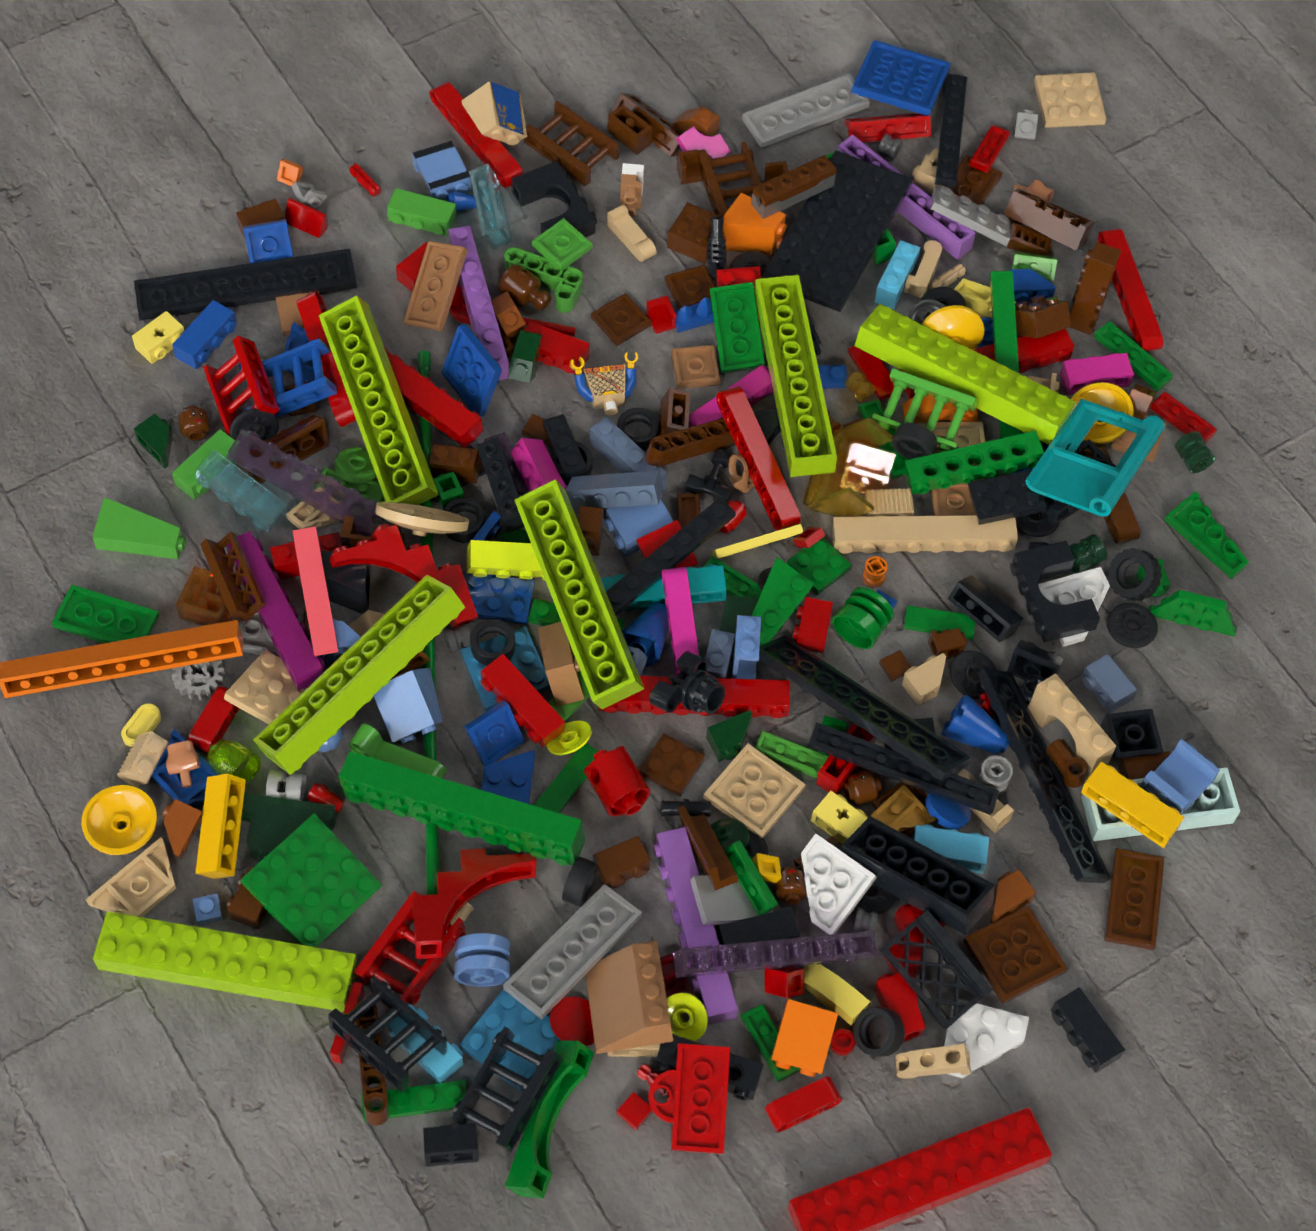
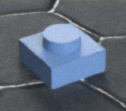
[193,893,223,925]

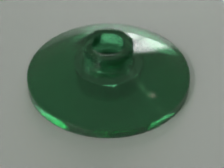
[710,818,749,852]

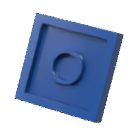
[243,219,293,263]
[464,700,525,766]

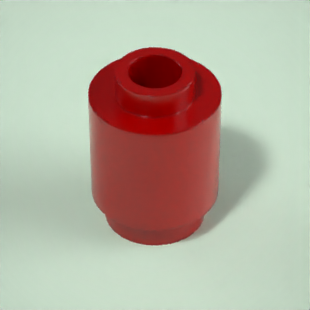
[719,500,747,534]

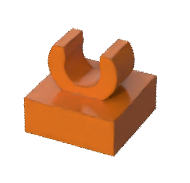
[277,159,304,186]

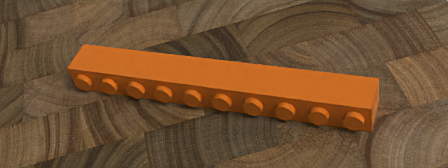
[0,620,243,698]

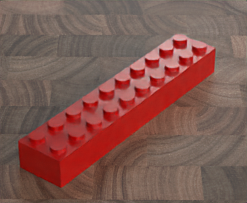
[787,1107,1052,1231]

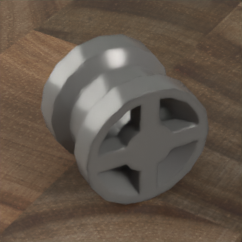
[878,134,902,159]
[853,908,878,936]

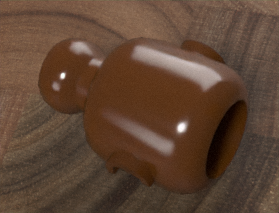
[498,264,552,311]

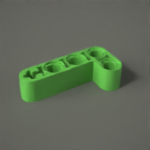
[504,247,583,313]
[348,724,447,778]

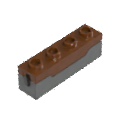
[751,155,837,219]

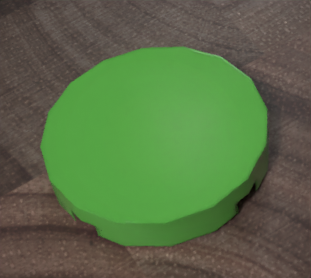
[334,447,376,484]

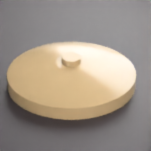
[375,502,469,536]

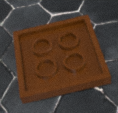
[963,906,1068,1004]

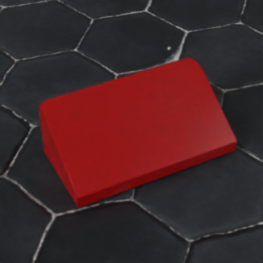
[285,198,328,238]

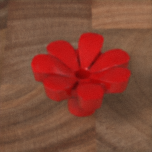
[978,692,997,721]

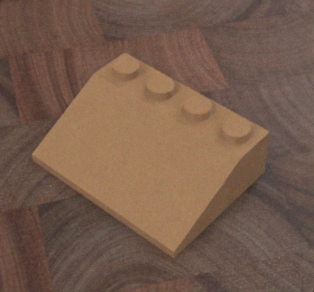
[586,940,673,1054]

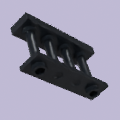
[328,976,447,1092]
[452,1026,563,1153]

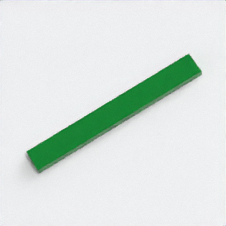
[990,271,1023,439]

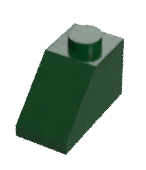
[508,330,542,383]
[133,414,172,469]
[706,710,752,762]

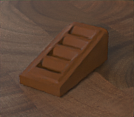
[1007,223,1052,256]

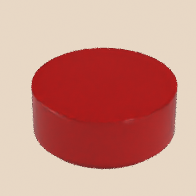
[830,1028,856,1056]

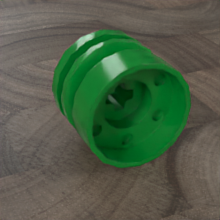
[832,587,894,649]

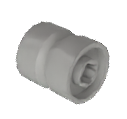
[977,755,1013,797]
[266,769,306,805]

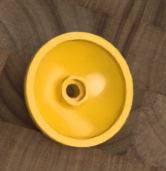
[922,305,984,350]
[1071,383,1134,444]
[81,785,157,855]

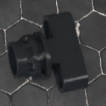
[649,651,725,714]

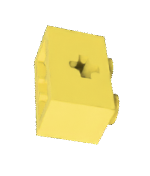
[132,311,184,364]
[811,791,868,844]

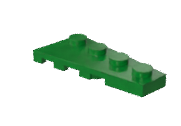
[1164,491,1249,580]
[752,557,814,646]

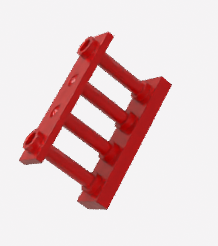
[203,335,280,436]
[354,891,466,1005]

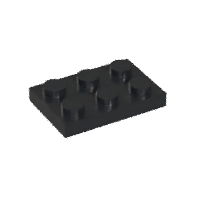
[968,469,1046,525]

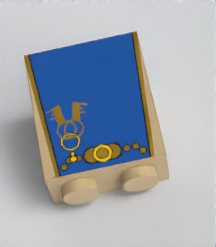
[462,81,527,146]

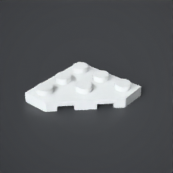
[1038,567,1110,647]
[801,834,877,937]
[944,999,1029,1078]

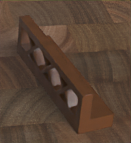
[611,93,683,157]
[200,532,266,621]
[678,806,738,891]

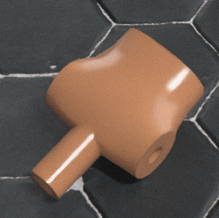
[1013,180,1054,202]
[166,741,200,788]

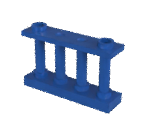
[247,339,337,418]

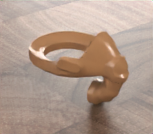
[728,454,754,493]

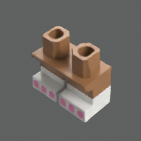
[620,163,644,216]

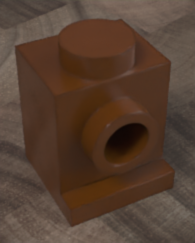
[928,628,967,659]

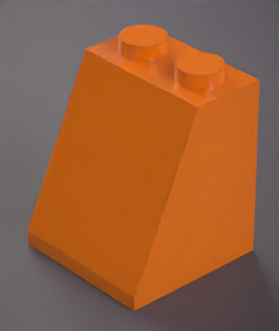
[723,193,787,255]
[771,999,838,1077]

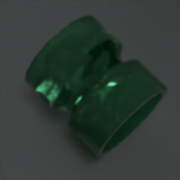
[1174,431,1216,474]
[1069,534,1107,574]

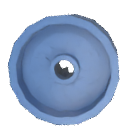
[454,933,510,987]

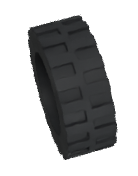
[1108,548,1162,601]

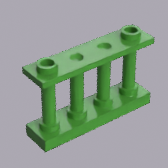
[872,368,978,451]

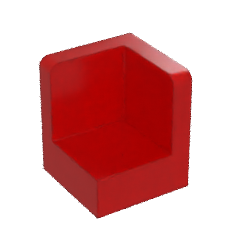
[646,296,676,334]
[765,964,804,998]

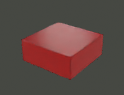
[793,527,825,548]
[616,1092,653,1130]

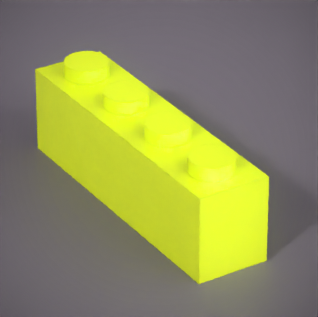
[467,540,546,581]

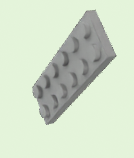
[742,74,870,148]
[503,884,642,1020]

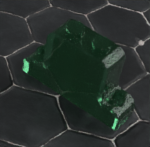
[241,793,337,862]

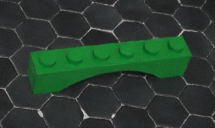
[504,1040,594,1199]

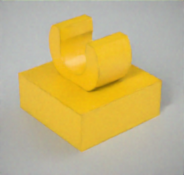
[753,853,782,883]

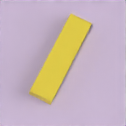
[711,524,803,559]

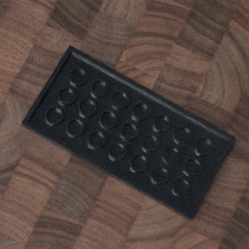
[762,150,913,312]

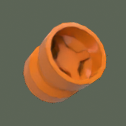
[862,556,888,587]

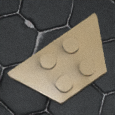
[86,837,176,917]

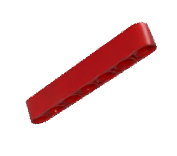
[429,82,524,189]
[1098,228,1163,351]
[296,291,357,428]
[716,387,801,531]

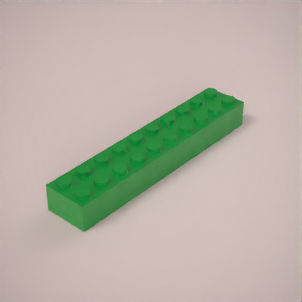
[338,751,585,866]

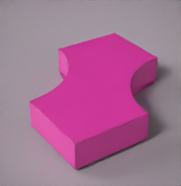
[675,126,731,159]

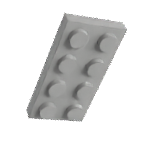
[930,185,1011,246]

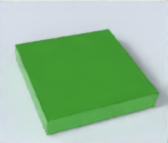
[532,218,593,271]

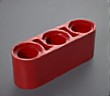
[188,686,240,754]
[764,1076,843,1132]

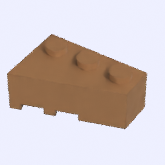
[538,622,585,706]

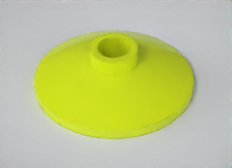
[547,721,592,755]
[667,993,708,1041]

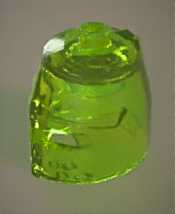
[208,739,261,783]

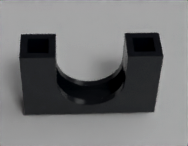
[511,161,597,237]
[1010,540,1100,642]

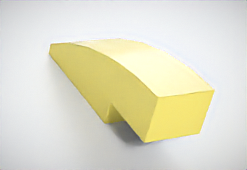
[954,278,1017,318]
[803,960,870,1026]

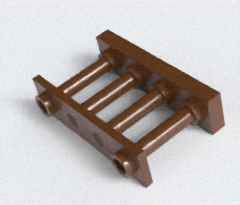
[524,100,619,186]
[698,142,761,217]

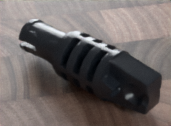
[707,216,727,278]

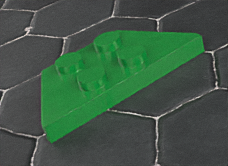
[1148,590,1237,637]

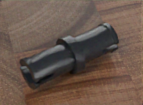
[661,799,711,817]

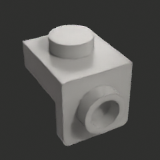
[1014,110,1038,141]
[292,182,327,210]

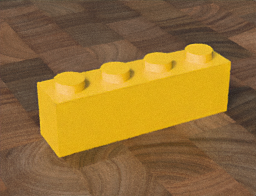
[1081,762,1185,848]
[195,774,246,879]

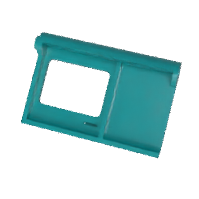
[1026,399,1165,517]

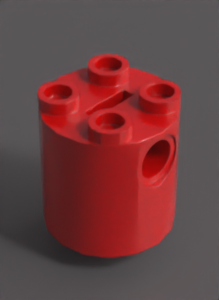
[583,746,651,817]

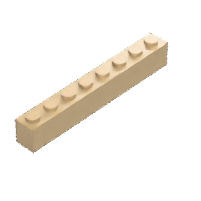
[831,515,1018,554]

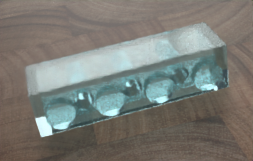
[469,164,512,250]
[195,450,288,533]

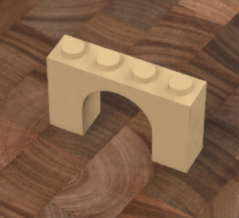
[1028,673,1116,782]

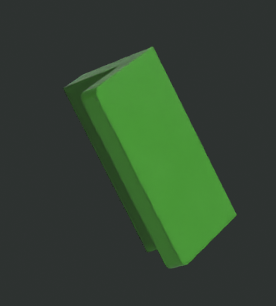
[1012,251,1057,281]

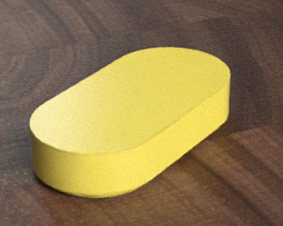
[121,703,161,747]

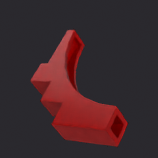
[329,524,478,629]
[413,848,536,959]
[874,903,946,1043]

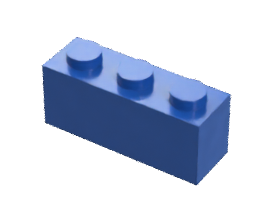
[172,300,237,369]

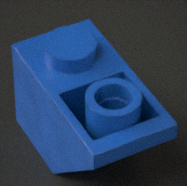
[1009,269,1055,302]

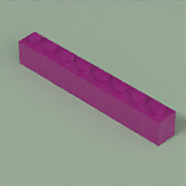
[226,531,326,691]

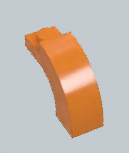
[903,395,978,423]

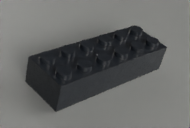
[841,816,995,935]

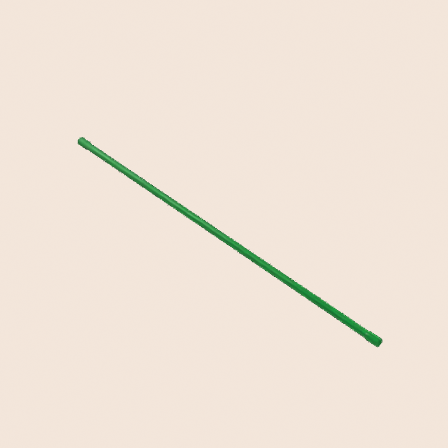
[418,351,439,895]

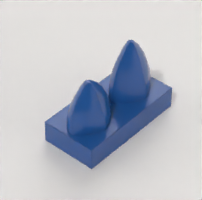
[674,297,714,333]

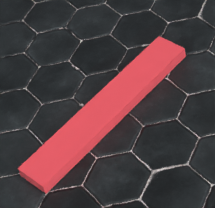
[292,527,338,656]

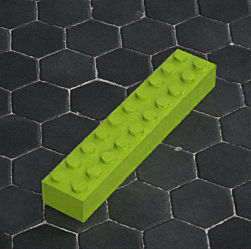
[754,275,837,477]
[319,295,439,505]
[855,304,1076,445]
[515,479,644,709]
[253,575,465,775]
[93,911,358,1012]

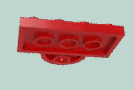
[649,1043,731,1154]

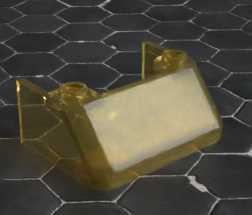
[803,417,893,517]

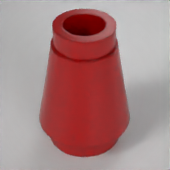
[307,782,345,814]

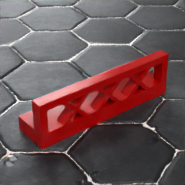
[844,113,931,142]

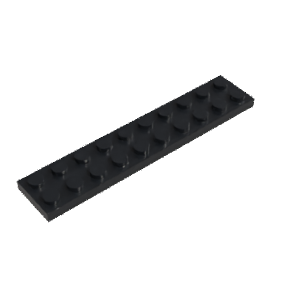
[134,249,357,320]
[759,635,971,781]
[977,668,1111,883]

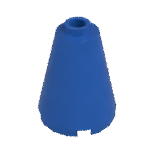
[622,603,669,666]
[941,695,1010,755]

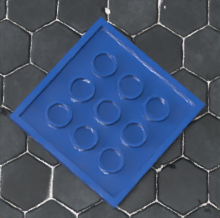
[851,40,951,116]

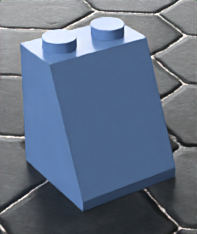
[374,668,443,744]

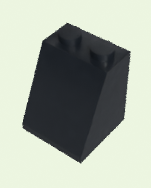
[320,551,370,614]

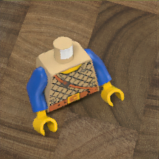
[569,351,638,416]

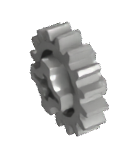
[172,660,225,700]

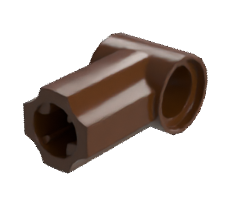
[1046,739,1087,788]

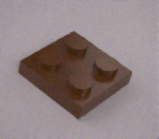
[639,733,705,797]

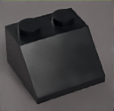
[1007,640,1064,680]
[1100,709,1164,759]

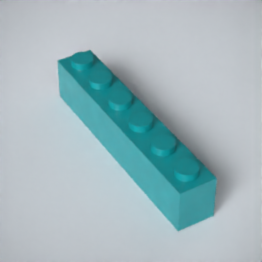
[600,564,726,611]

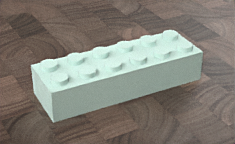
[1081,768,1240,841]

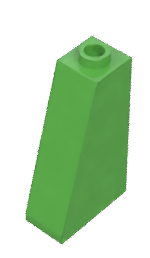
[93,498,186,559]

